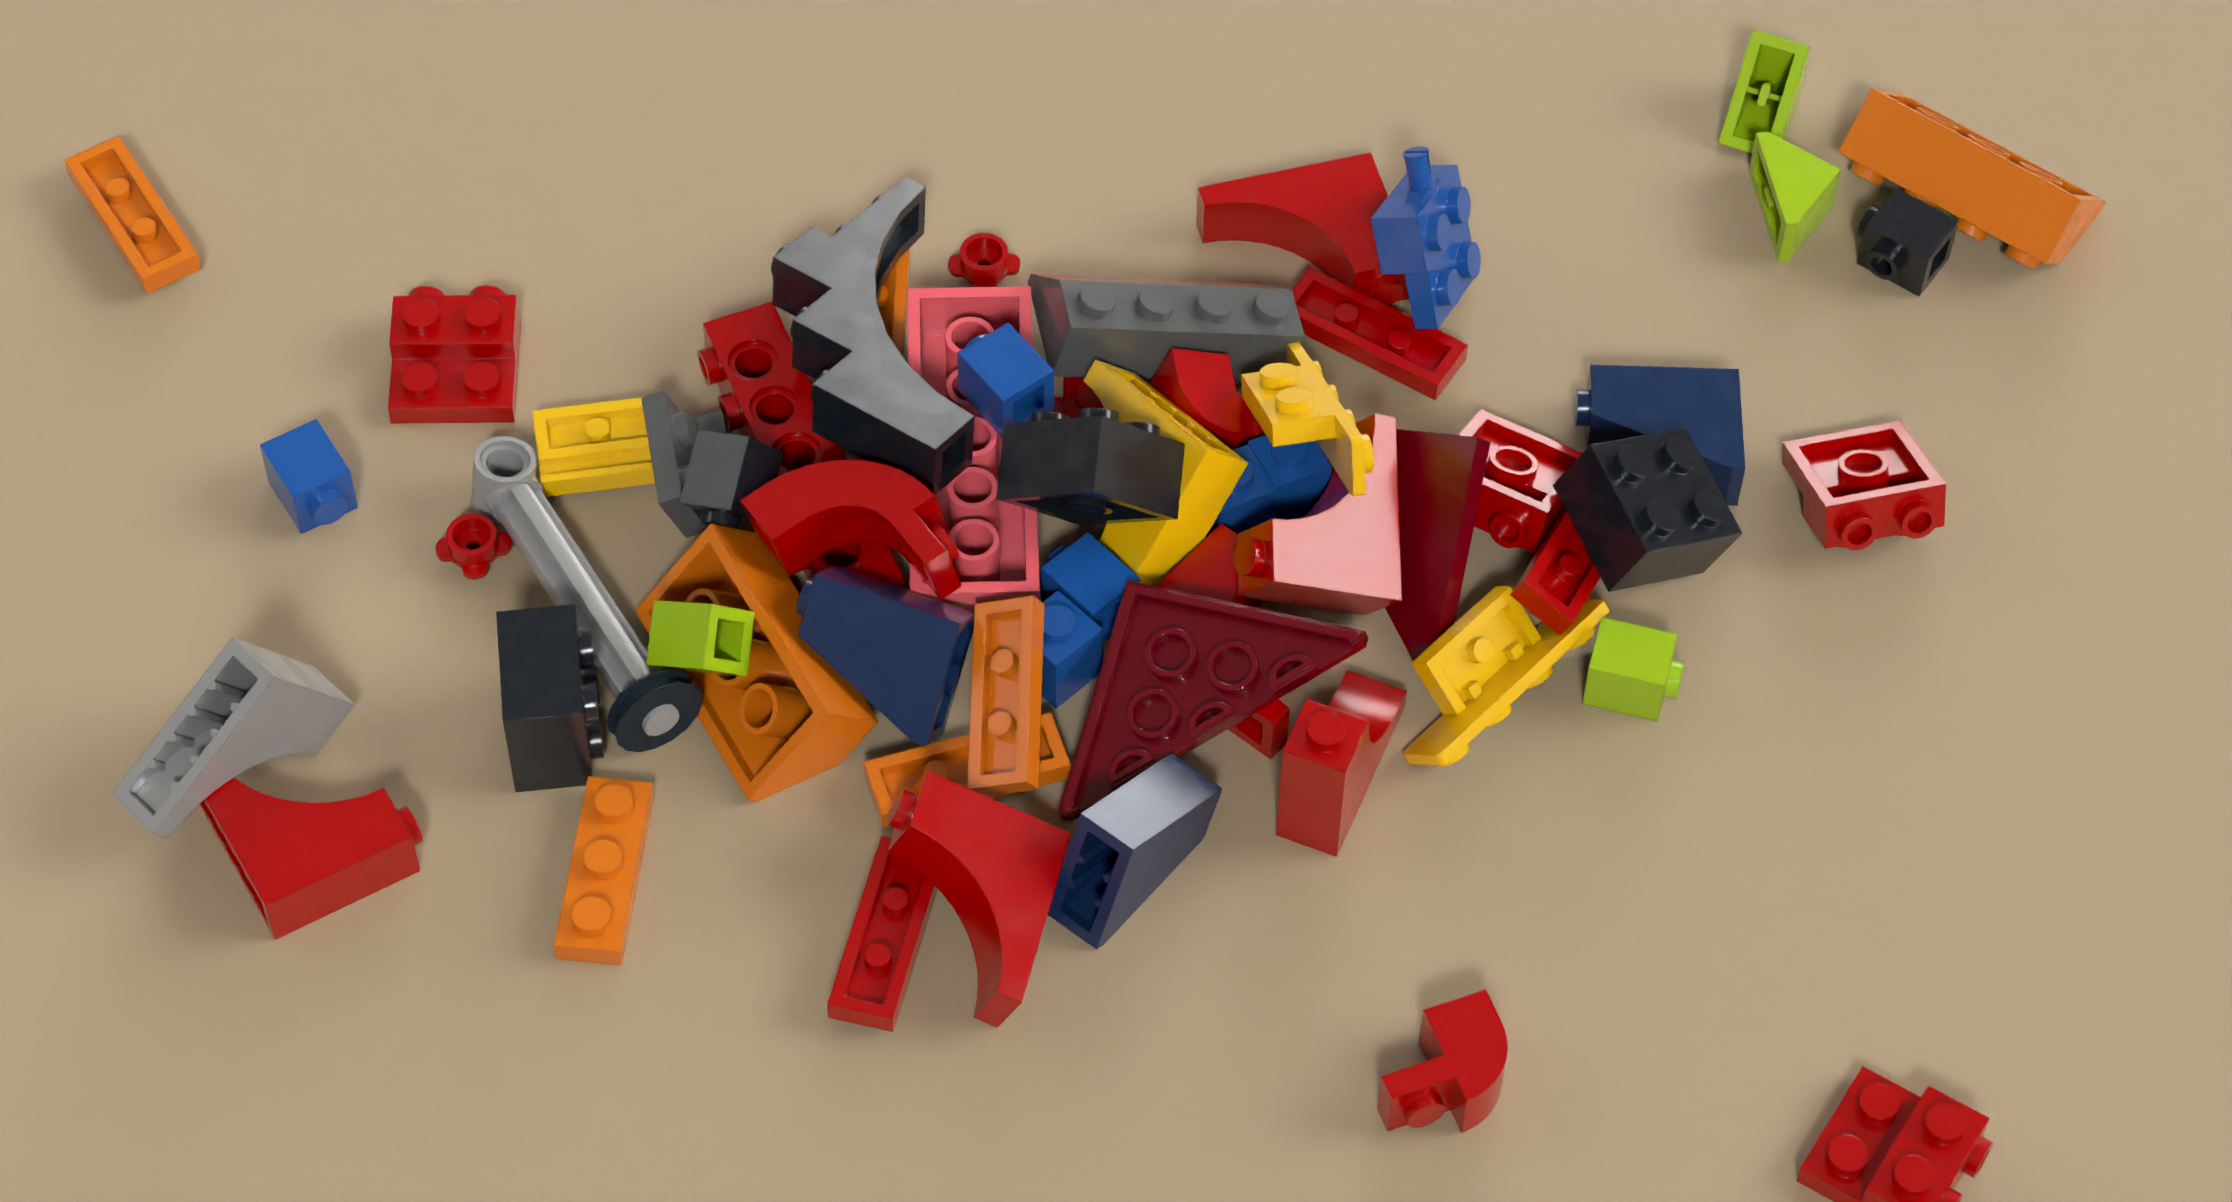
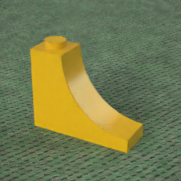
[1083,359,1248,586]

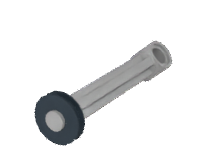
[471,436,703,752]

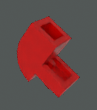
[1149,348,1265,450]
[1377,989,1508,1133]

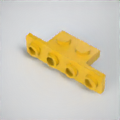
[1241,342,1374,497]
[1403,586,1610,767]

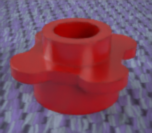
[948,233,1020,287]
[435,513,512,580]

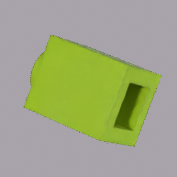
[646,600,755,676]
[1582,617,1685,721]

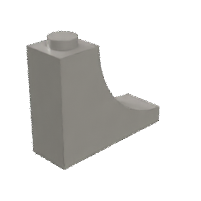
[112,637,355,838]

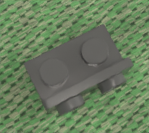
[641,390,730,538]

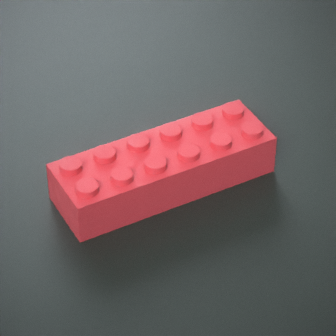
[907,286,1039,636]

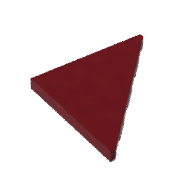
[1323,429,1491,661]
[1057,580,1369,822]

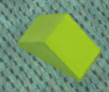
[1718,29,1811,153]
[1749,131,1841,262]

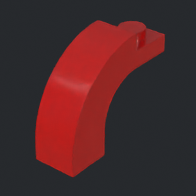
[740,460,962,601]

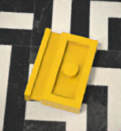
[532,397,655,497]

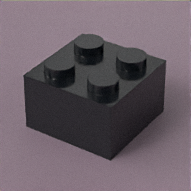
[996,408,1185,525]
[1553,427,1743,592]
[496,604,604,792]

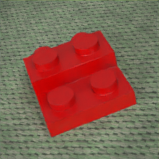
[388,285,521,424]
[1458,409,1582,553]
[1782,420,1946,550]
[1796,1066,1994,1202]

